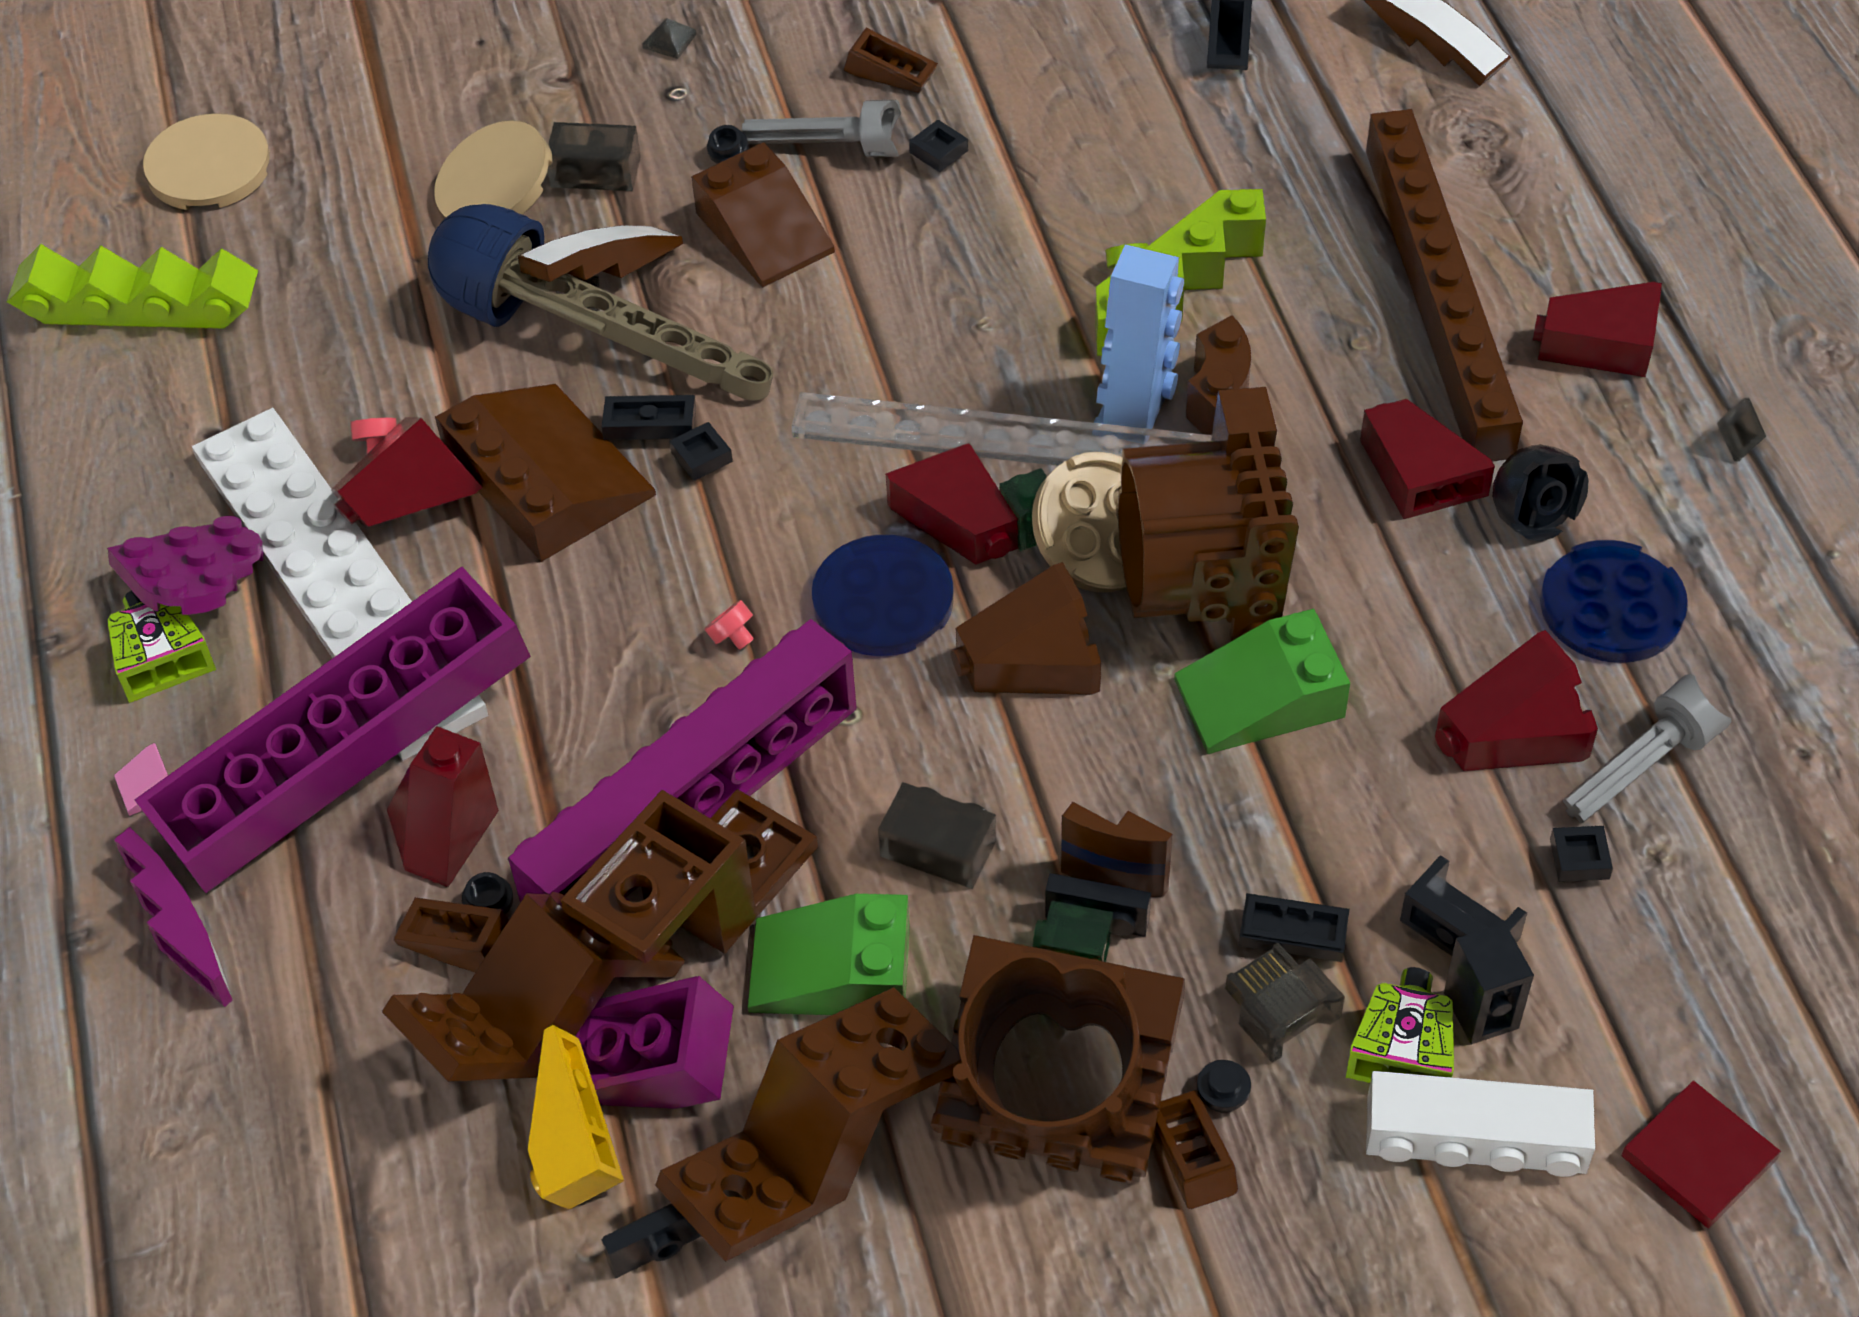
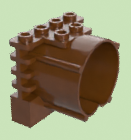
[1116,387,1299,641]
[931,935,1185,1183]

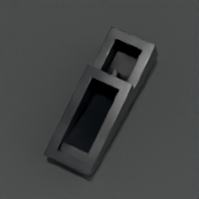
[1207,0,1252,70]

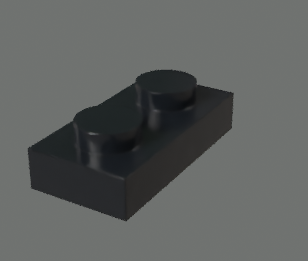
[601,395,696,440]
[1045,873,1151,937]

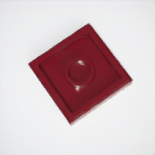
[1621,1080,1781,1229]

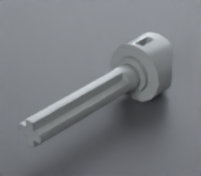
[742,100,901,157]
[1562,674,1731,823]

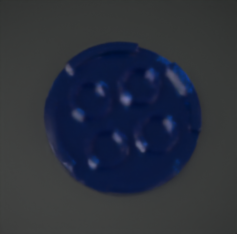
[812,535,954,656]
[1540,540,1688,663]

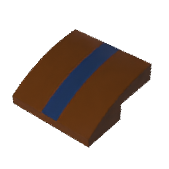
[1061,802,1173,897]

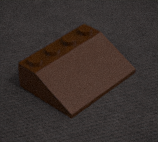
[435,384,656,562]

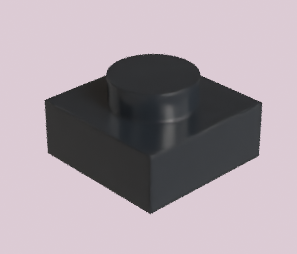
[909,120,968,172]
[669,422,733,481]
[1550,825,1613,882]

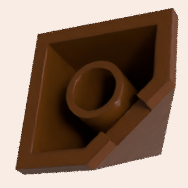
[951,562,1101,695]

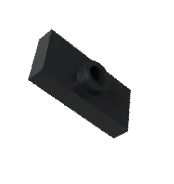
[1239,893,1350,962]
[601,1203,702,1278]

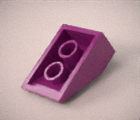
[575,976,734,1109]

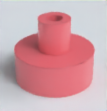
[350,418,397,454]
[704,600,754,650]

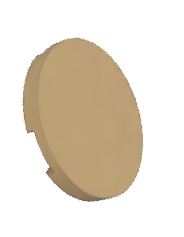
[143,114,270,210]
[434,121,552,218]
[1032,452,1126,593]

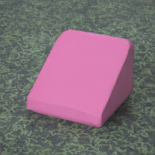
[114,743,168,816]

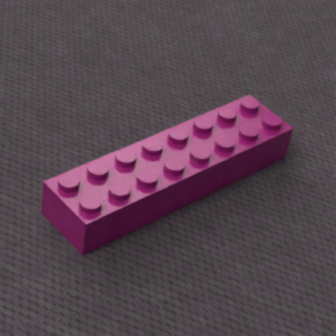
[134,567,531,893]
[508,619,857,903]

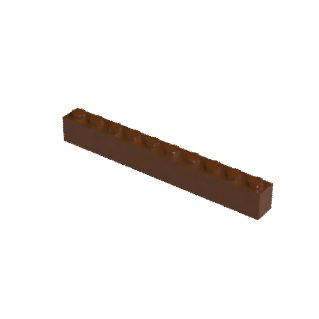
[1366,109,1523,461]

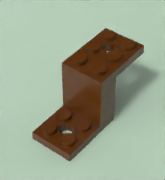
[561,789,818,964]
[382,892,685,1082]
[655,987,962,1262]

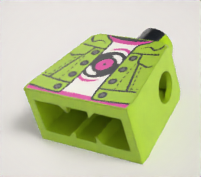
[107,590,216,703]
[1345,967,1454,1083]

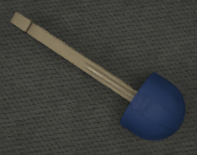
[428,204,773,400]

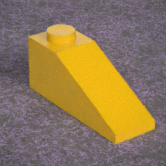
[528,1025,624,1210]

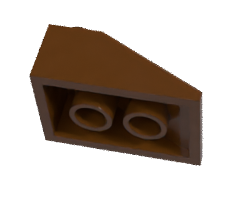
[691,142,835,288]

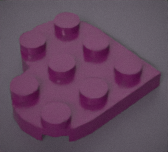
[107,516,264,615]

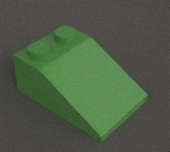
[1174,609,1351,754]
[748,894,910,1015]

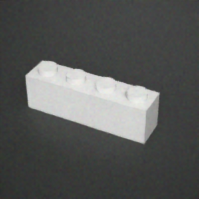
[1366,1071,1595,1177]

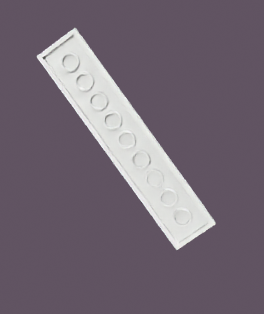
[192,408,488,761]

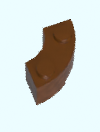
[1186,315,1251,441]

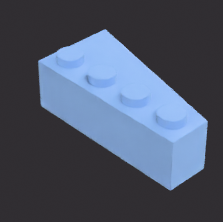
[1093,244,1184,447]

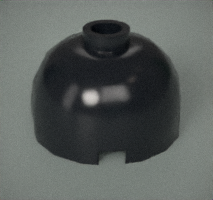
[1492,444,1589,542]

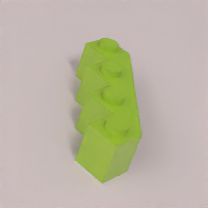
[1095,189,1266,356]
[6,244,258,329]

